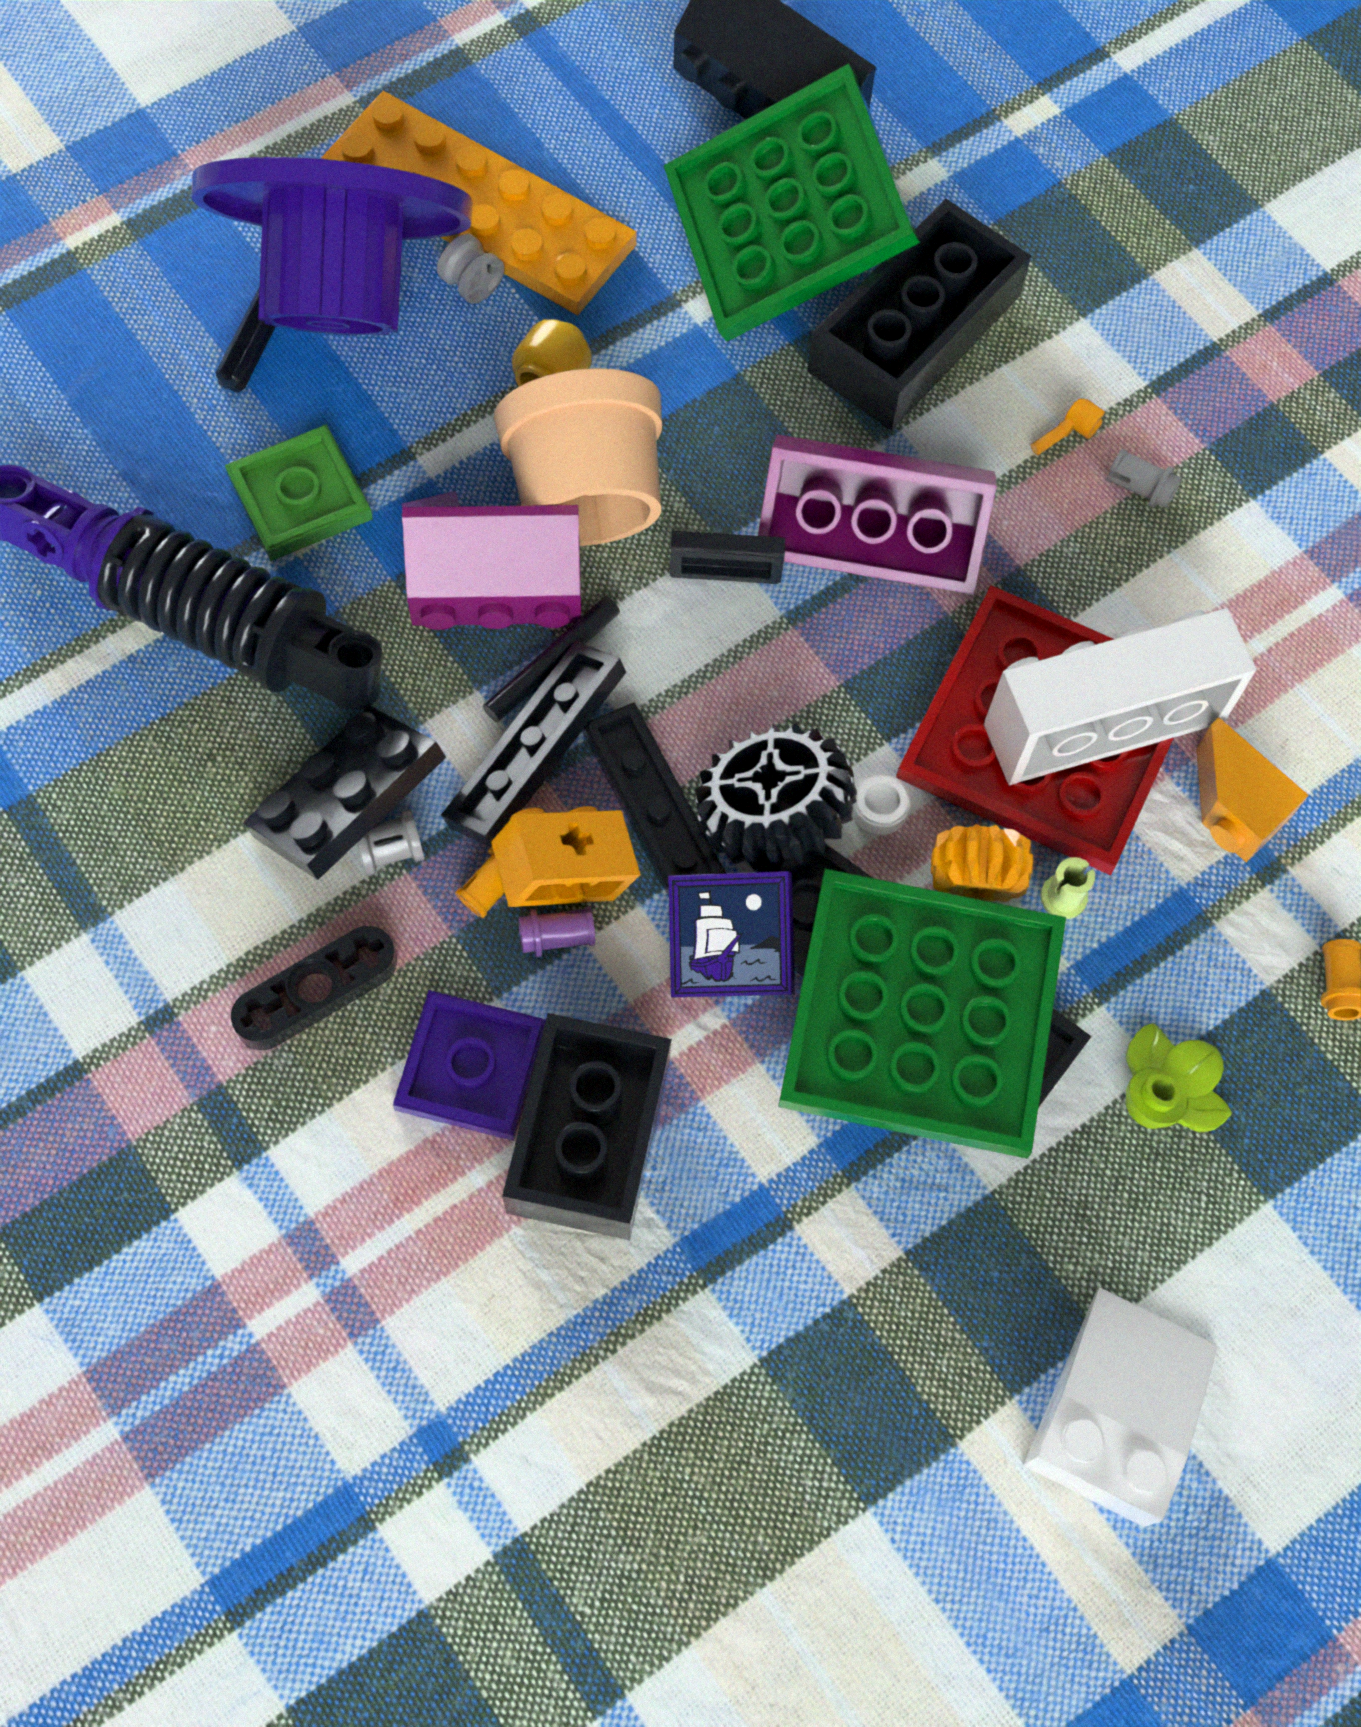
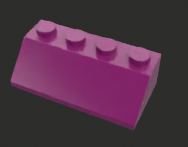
[758,434,997,595]

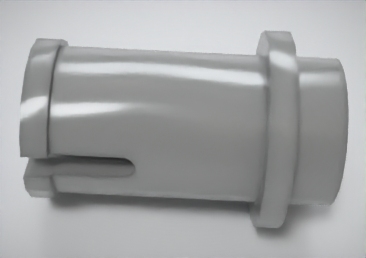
[1106,449,1182,508]

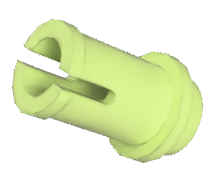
[1040,857,1095,919]

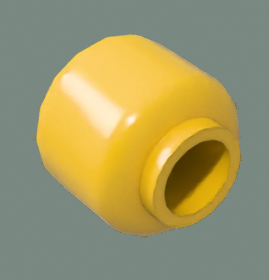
[511,319,592,387]

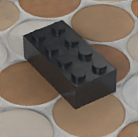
[807,198,1031,431]

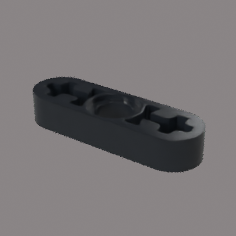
[231,926,397,1050]

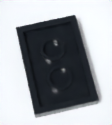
[243,706,447,880]

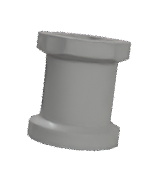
[358,809,425,876]

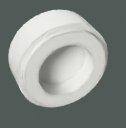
[852,773,911,835]

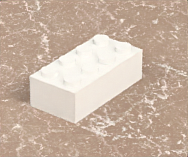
[983,608,1257,785]

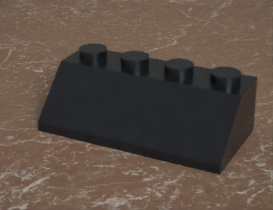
[673,0,876,120]

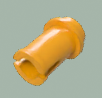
[455,846,505,919]
[1320,939,1361,1021]

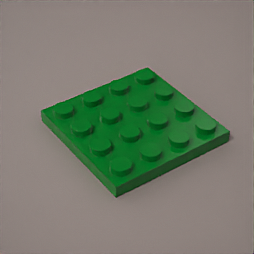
[663,64,920,342]
[778,869,1066,1159]

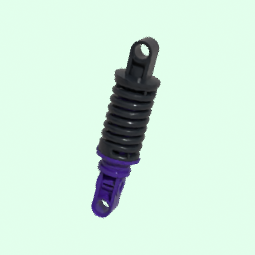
[0,465,382,710]

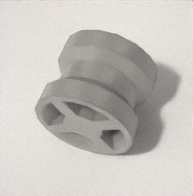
[437,234,505,304]

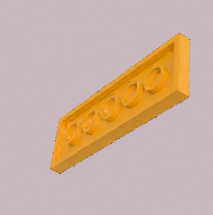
[321,91,637,316]

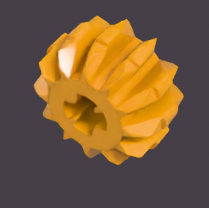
[930,824,1033,902]

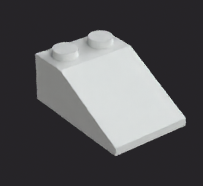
[1022,1287,1218,1527]

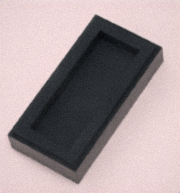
[670,530,785,584]

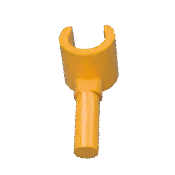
[1030,398,1105,456]

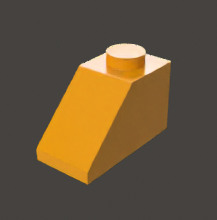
[1196,717,1309,863]

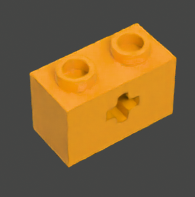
[491,806,641,907]

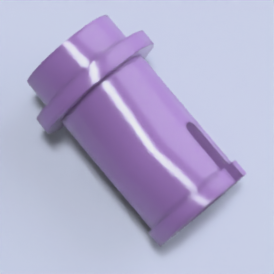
[518,907,596,957]

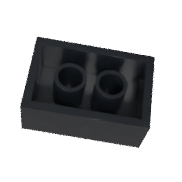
[502,1013,672,1240]

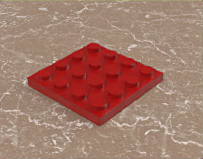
[896,585,1174,876]

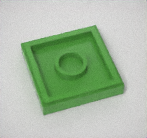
[225,424,373,562]

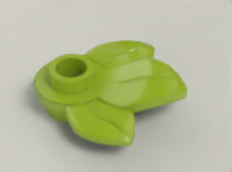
[1125,1023,1232,1132]

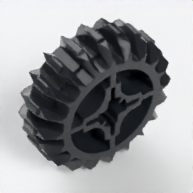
[695,723,857,871]

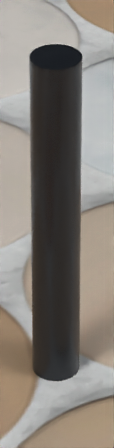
[483,596,620,723]

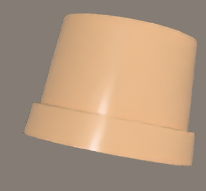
[493,368,662,546]

